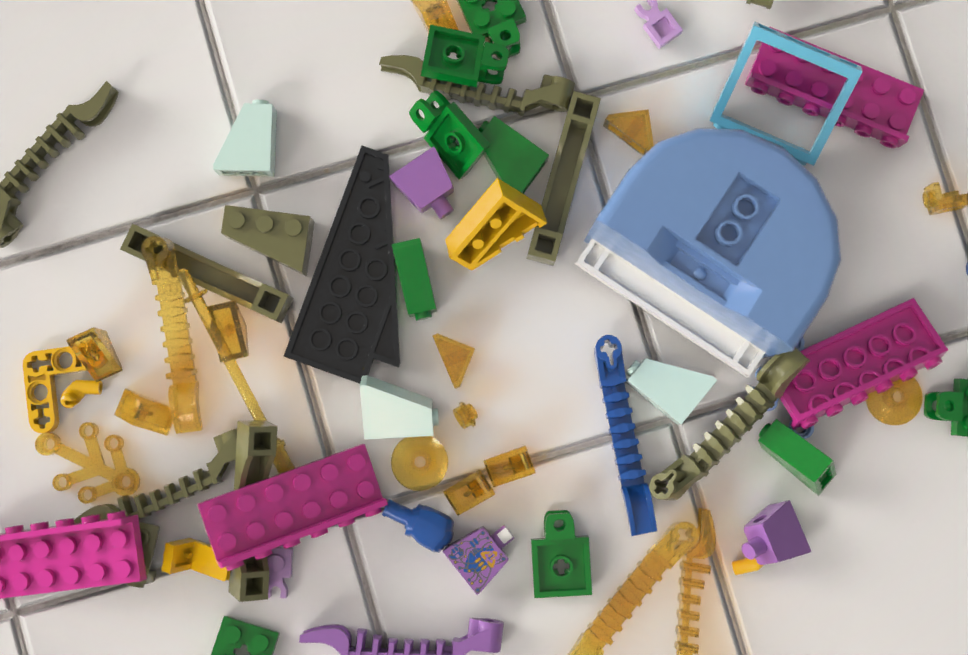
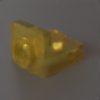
[922,182,968,215]

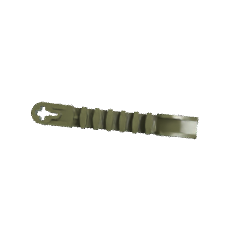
[379,55,575,117]
[0,81,119,248]
[649,347,810,500]
[74,428,237,523]

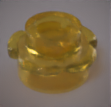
[453,402,478,429]

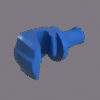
[382,499,454,553]

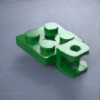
[457,0,526,60]
[421,24,509,87]
[409,91,491,180]
[924,379,968,437]
[531,510,592,598]
[211,616,280,655]

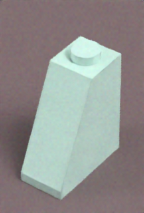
[213,100,277,177]
[625,358,717,425]
[360,375,439,440]

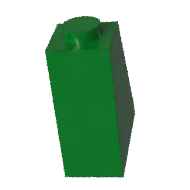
[478,116,549,194]
[392,238,437,321]
[758,419,836,496]

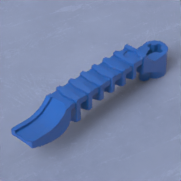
[594,335,657,536]

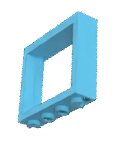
[710,21,863,166]

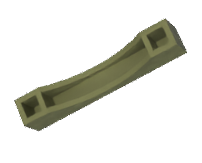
[526,91,601,266]
[120,223,294,324]
[228,420,278,602]

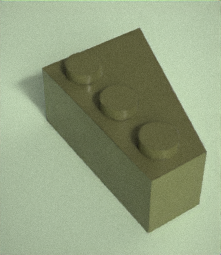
[221,205,315,276]

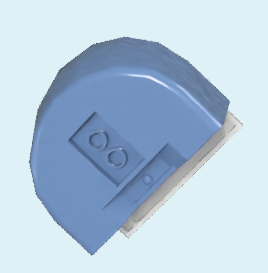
[575,128,841,378]

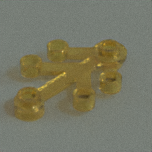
[35,422,140,504]

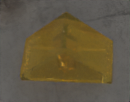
[410,0,459,34]
[603,109,654,156]
[206,300,249,363]
[67,327,123,382]
[432,333,475,389]
[114,388,179,435]
[483,445,536,487]
[443,468,496,516]

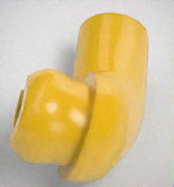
[60,380,103,408]
[732,558,763,575]

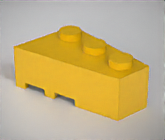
[445,178,547,271]

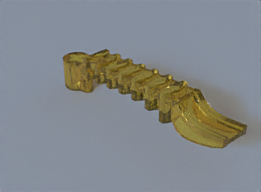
[141,236,203,434]
[674,507,716,655]
[567,522,699,655]

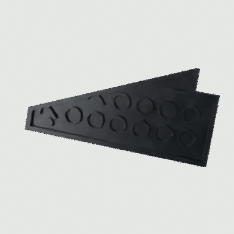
[284,146,401,384]

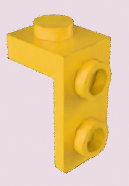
[162,538,231,581]

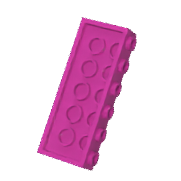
[745,27,924,148]
[780,298,948,430]
[197,444,388,571]
[0,511,147,599]

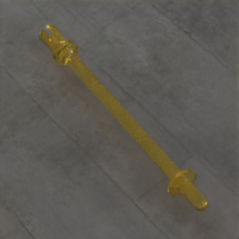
[178,268,296,474]

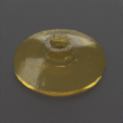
[866,377,923,425]
[391,436,448,491]

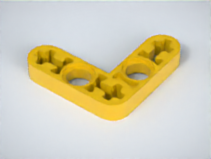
[23,343,109,433]

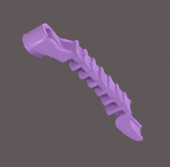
[299,618,504,655]

